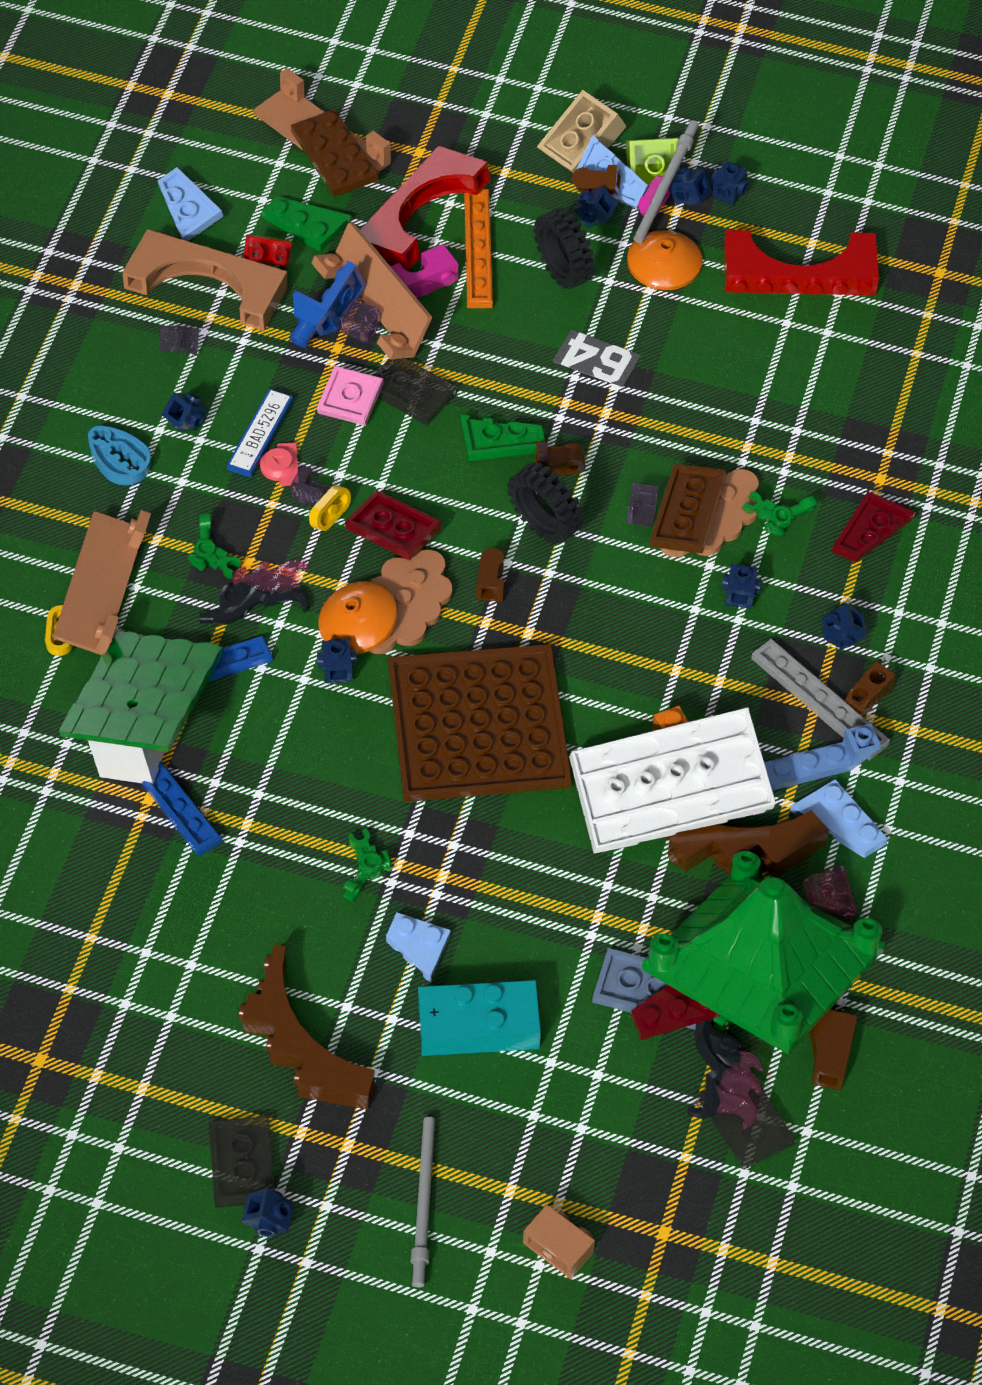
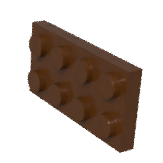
[291,109,378,197]
[650,464,726,554]

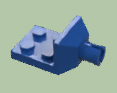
[289,260,367,349]

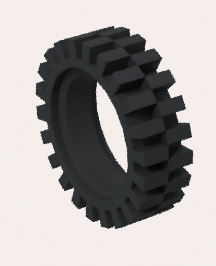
[534,207,595,289]
[507,462,584,544]

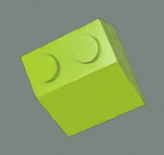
[626,138,680,187]

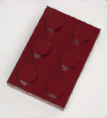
[345,490,441,560]

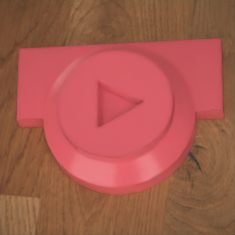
[260,443,299,486]

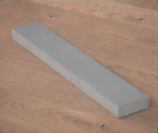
[751,639,890,761]

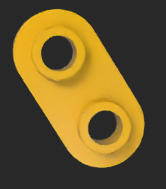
[309,485,351,531]
[45,605,73,656]

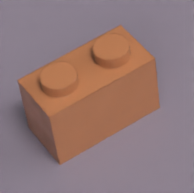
[523,1205,595,1279]

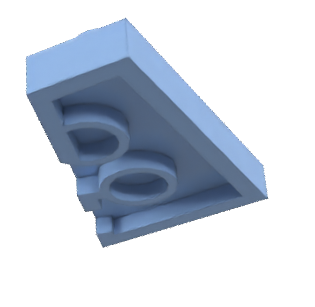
[576,135,649,210]
[158,167,223,241]
[790,780,888,858]

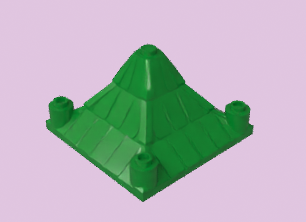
[642,851,885,1055]

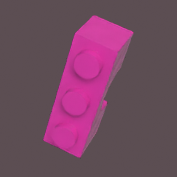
[390,244,458,298]

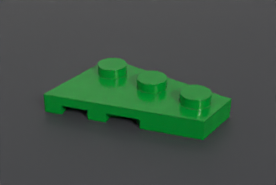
[262,196,351,252]
[460,414,545,461]

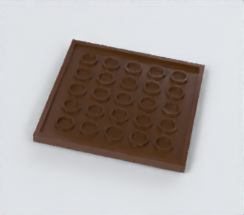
[388,644,572,802]

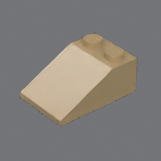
[537,90,626,173]

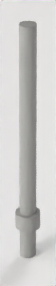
[633,120,699,243]
[410,1117,435,1288]

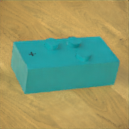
[418,980,541,1056]

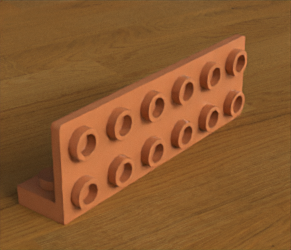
[254,68,391,189]
[312,223,432,359]
[53,510,151,655]

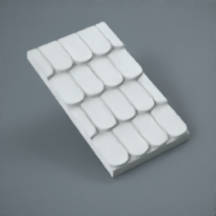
[569,708,776,853]

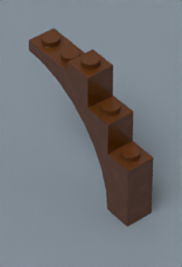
[664,810,829,877]
[238,944,375,1110]
[808,1010,857,1091]

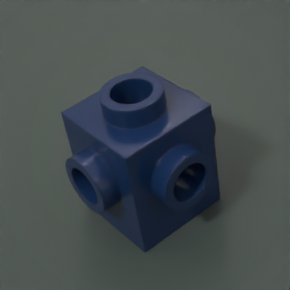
[711,160,749,206]
[669,168,711,205]
[573,186,618,228]
[161,392,209,431]
[722,564,761,609]
[822,603,868,650]
[317,638,357,684]
[241,1188,294,1237]

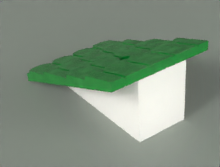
[59,632,224,785]

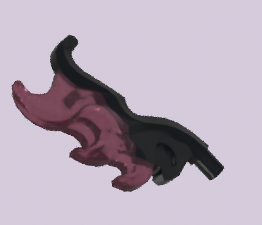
[200,560,308,627]
[687,1019,762,1129]

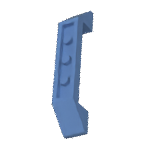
[764,723,881,791]

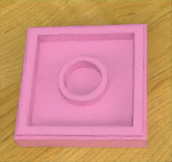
[317,366,384,426]

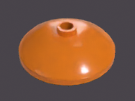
[627,230,702,290]
[318,581,398,654]

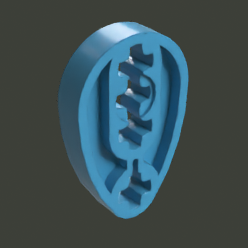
[88,425,151,485]

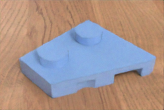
[386,912,451,981]

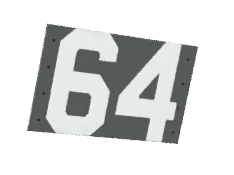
[553,329,641,387]

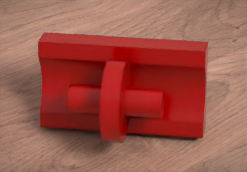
[242,234,292,267]

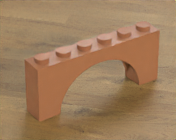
[122,229,288,331]

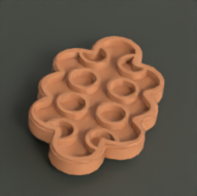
[660,469,759,557]
[368,550,452,654]

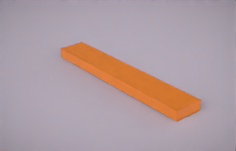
[464,189,493,308]

